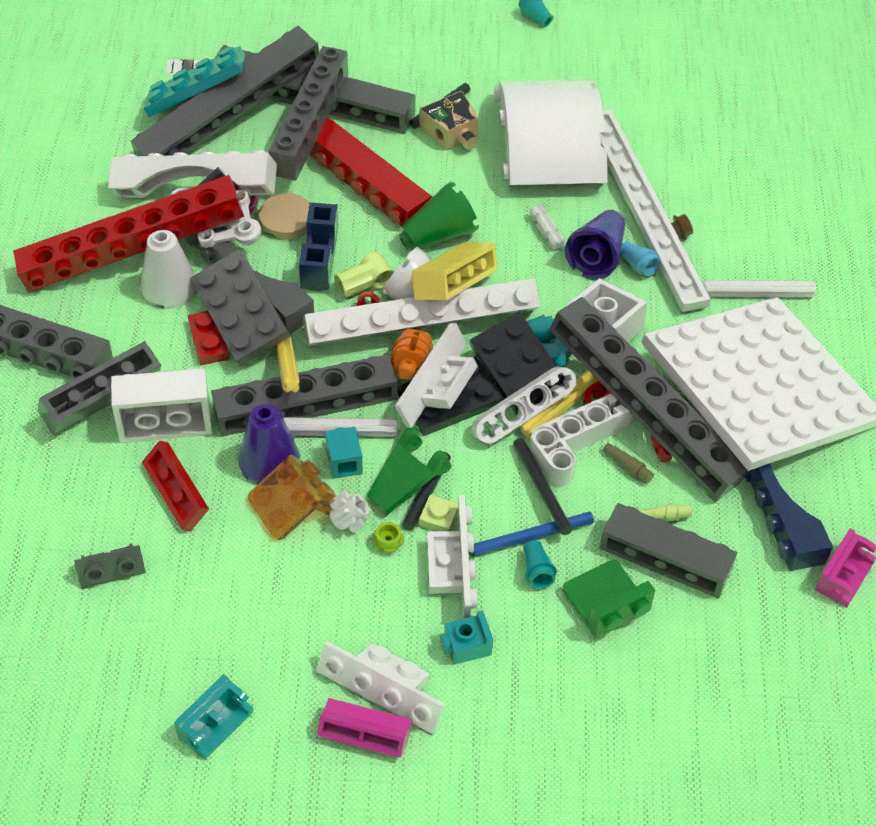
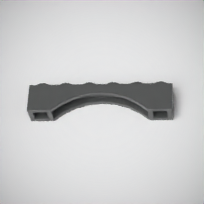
[185,226,314,334]

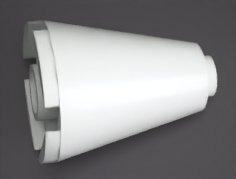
[140,230,196,309]

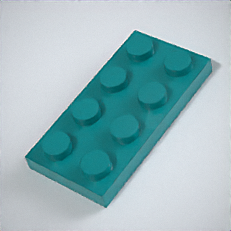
[143,46,245,117]

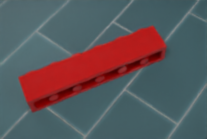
[309,117,432,227]

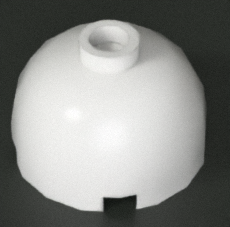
[382,247,432,300]

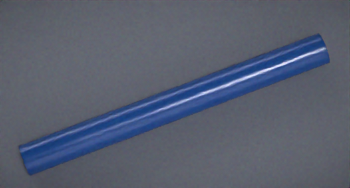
[472,511,594,557]

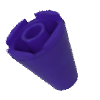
[564,210,625,279]
[238,404,300,486]

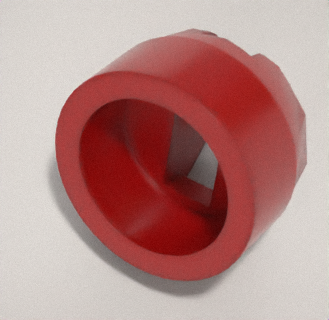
[357,291,380,306]

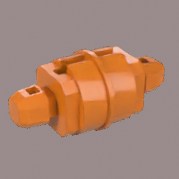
[391,328,433,380]

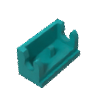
[174,674,254,760]

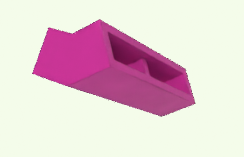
[317,698,412,758]

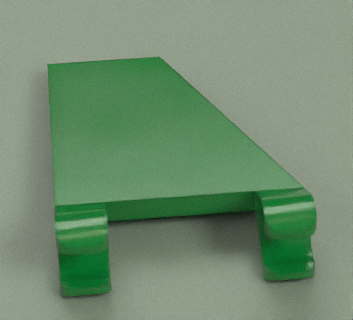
[367,427,452,515]

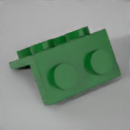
[563,560,656,638]

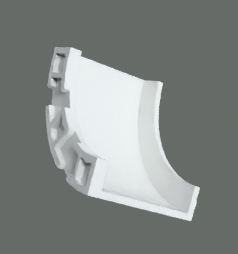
[494,79,608,185]

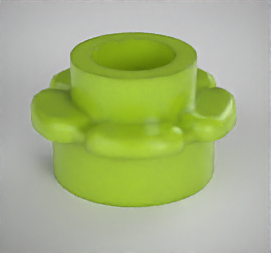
[373,522,404,553]

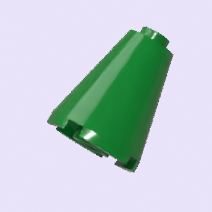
[399,181,479,250]

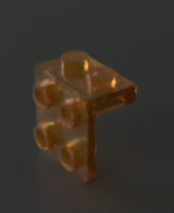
[248,454,336,540]

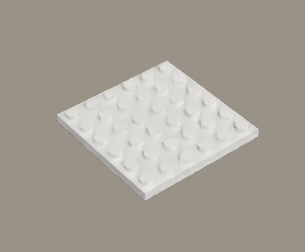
[641,297,876,471]

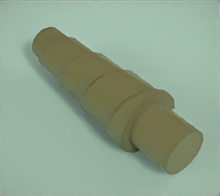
[603,443,654,483]

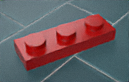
[142,440,209,531]

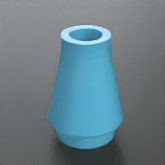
[620,241,660,276]

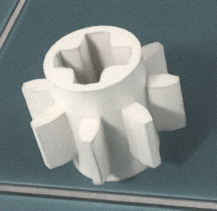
[329,491,369,533]

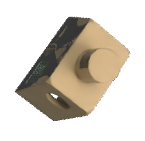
[419,91,479,150]

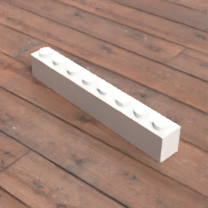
[303,278,540,347]

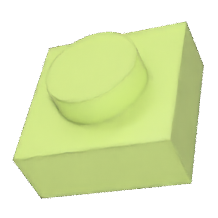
[419,495,458,531]

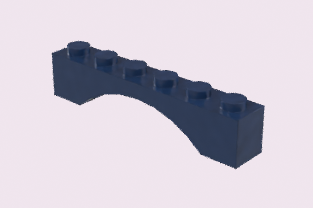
[745,463,833,571]

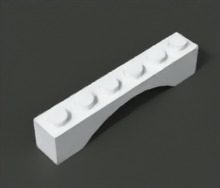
[108,150,277,198]

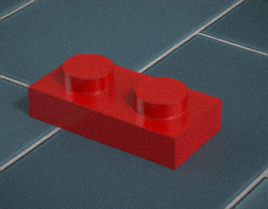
[188,311,229,366]

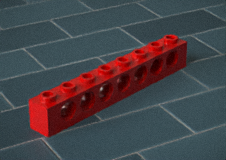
[13,174,245,293]

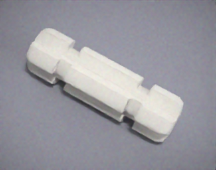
[530,205,565,250]

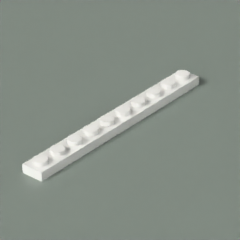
[600,110,710,312]

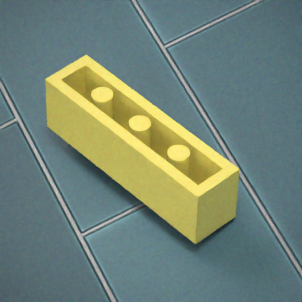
[411,242,497,301]

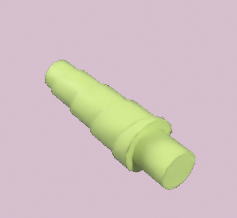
[640,503,692,521]

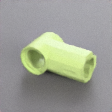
[334,252,394,297]

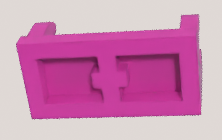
[815,528,876,608]

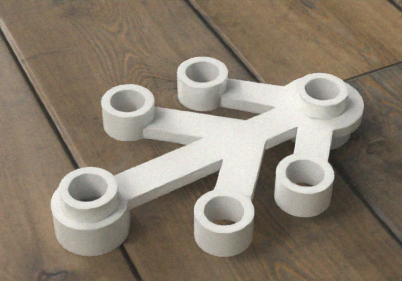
[171,188,261,248]

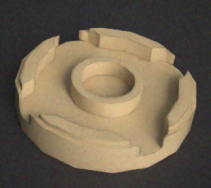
[259,193,310,239]

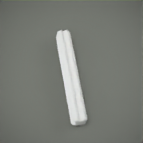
[703,280,816,298]
[283,417,397,437]

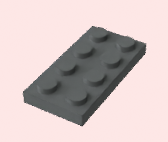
[190,248,291,367]

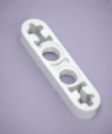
[472,367,576,444]

